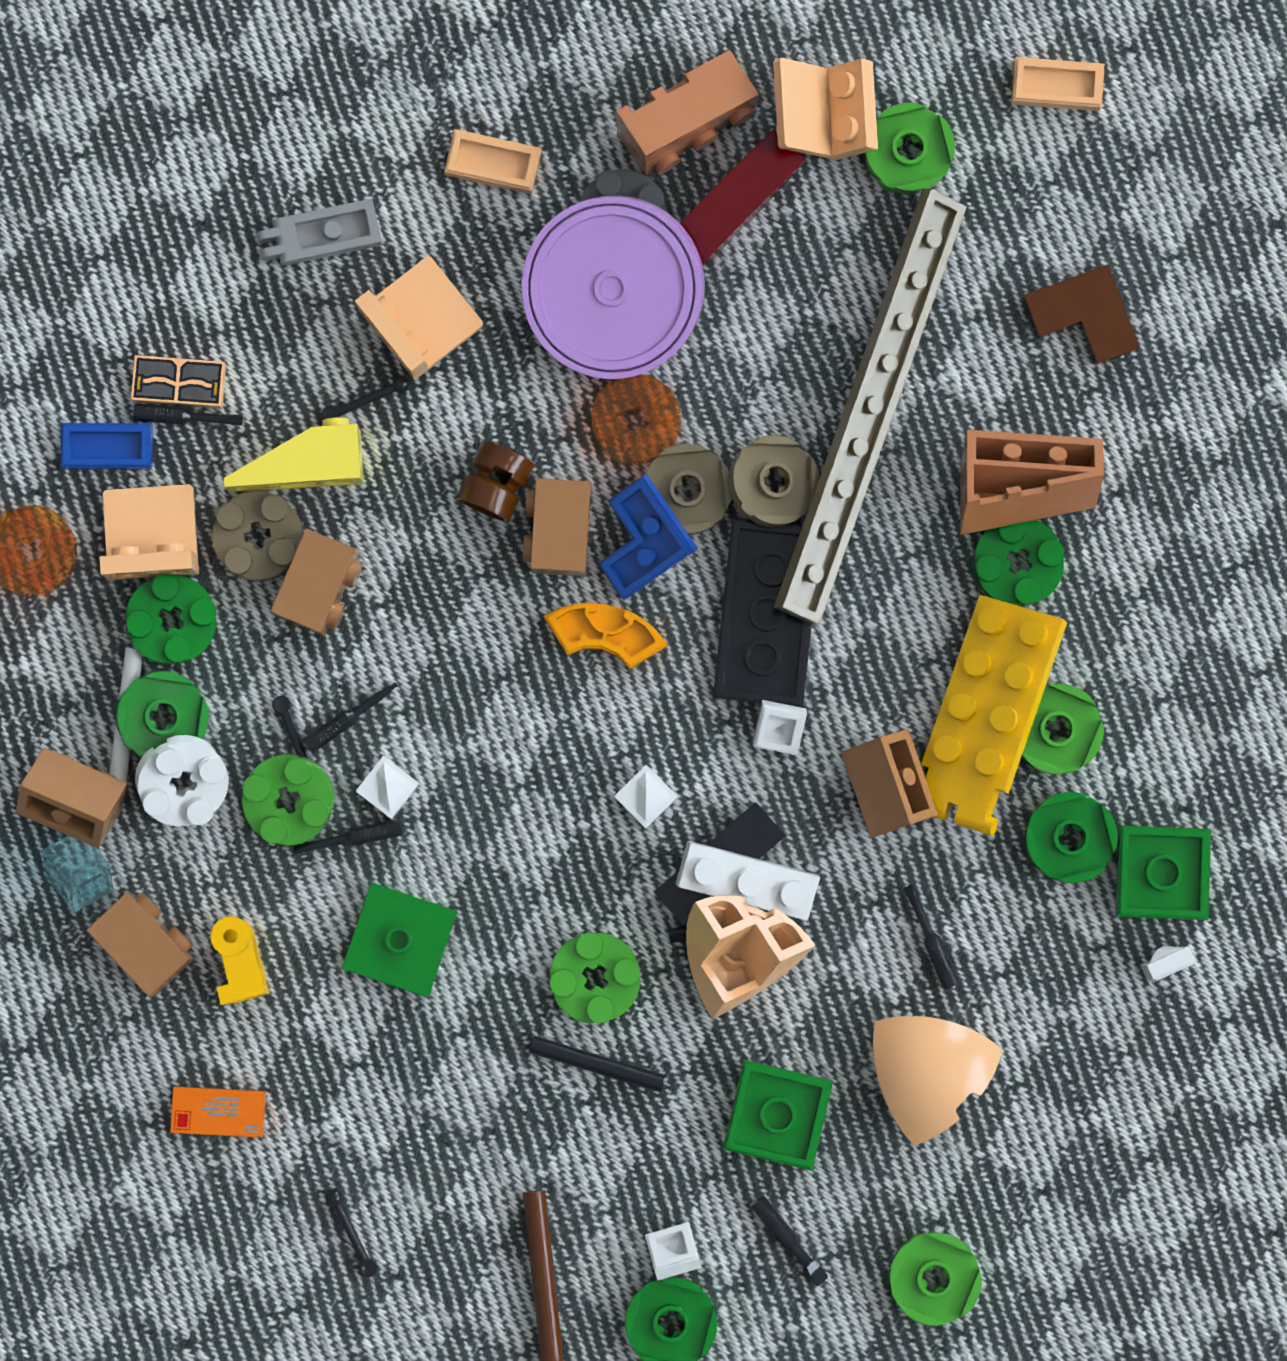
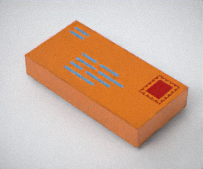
[170,1086,266,1138]

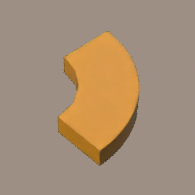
[543,603,668,670]

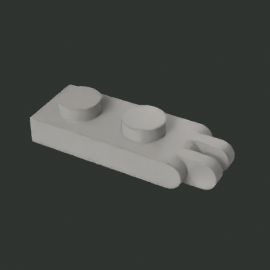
[256,198,382,265]

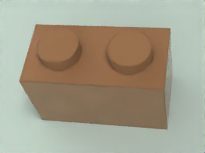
[523,478,591,577]
[270,528,363,637]
[841,729,938,838]
[15,748,127,849]
[86,892,195,997]

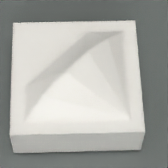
[752,700,807,756]
[356,755,420,819]
[614,765,678,829]
[1140,946,1195,981]
[645,1222,702,1280]

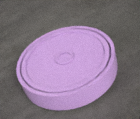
[521,195,705,379]

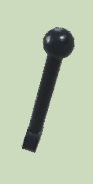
[322,376,410,420]
[272,696,308,759]
[325,1188,378,1277]

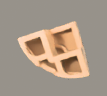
[686,895,815,1019]
[873,1016,1002,1146]

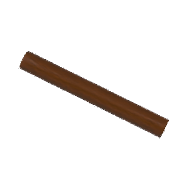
[523,1190,564,1361]

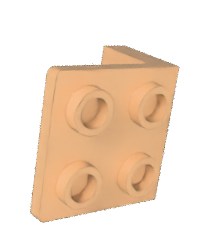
[773,58,878,160]
[355,256,483,380]
[99,484,199,581]

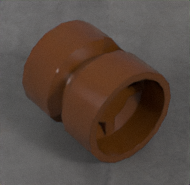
[456,440,535,523]

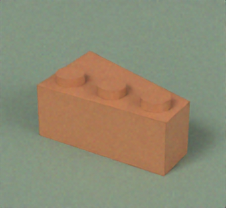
[616,50,759,176]
[960,430,1104,535]

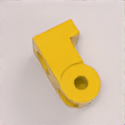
[210,916,270,1006]

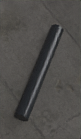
[529,1036,665,1092]

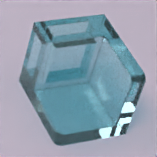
[42,836,113,913]

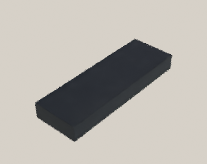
[654,802,786,926]

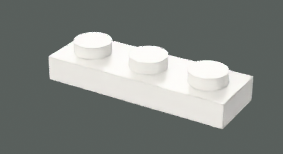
[675,841,820,921]

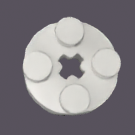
[135,735,229,826]

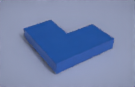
[598,474,698,601]

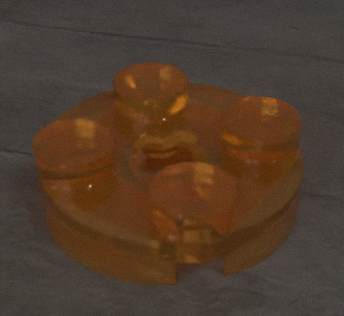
[592,374,681,465]
[0,505,78,596]

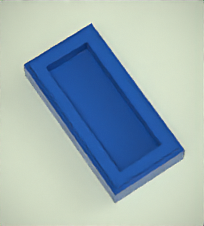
[60,423,153,470]

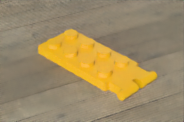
[921,595,1067,836]

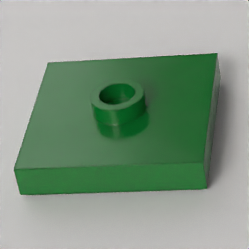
[1115,825,1211,920]
[342,882,458,998]
[723,1059,833,1171]

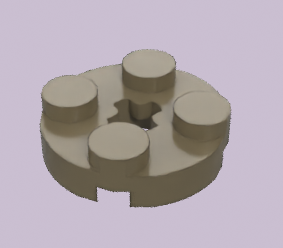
[728,435,820,527]
[645,443,732,535]
[212,490,304,582]

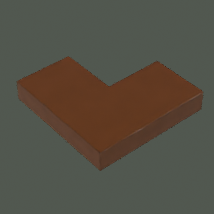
[1023,265,1140,365]

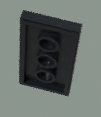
[713,519,812,708]

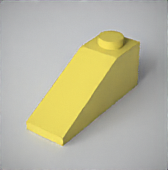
[224,418,364,493]

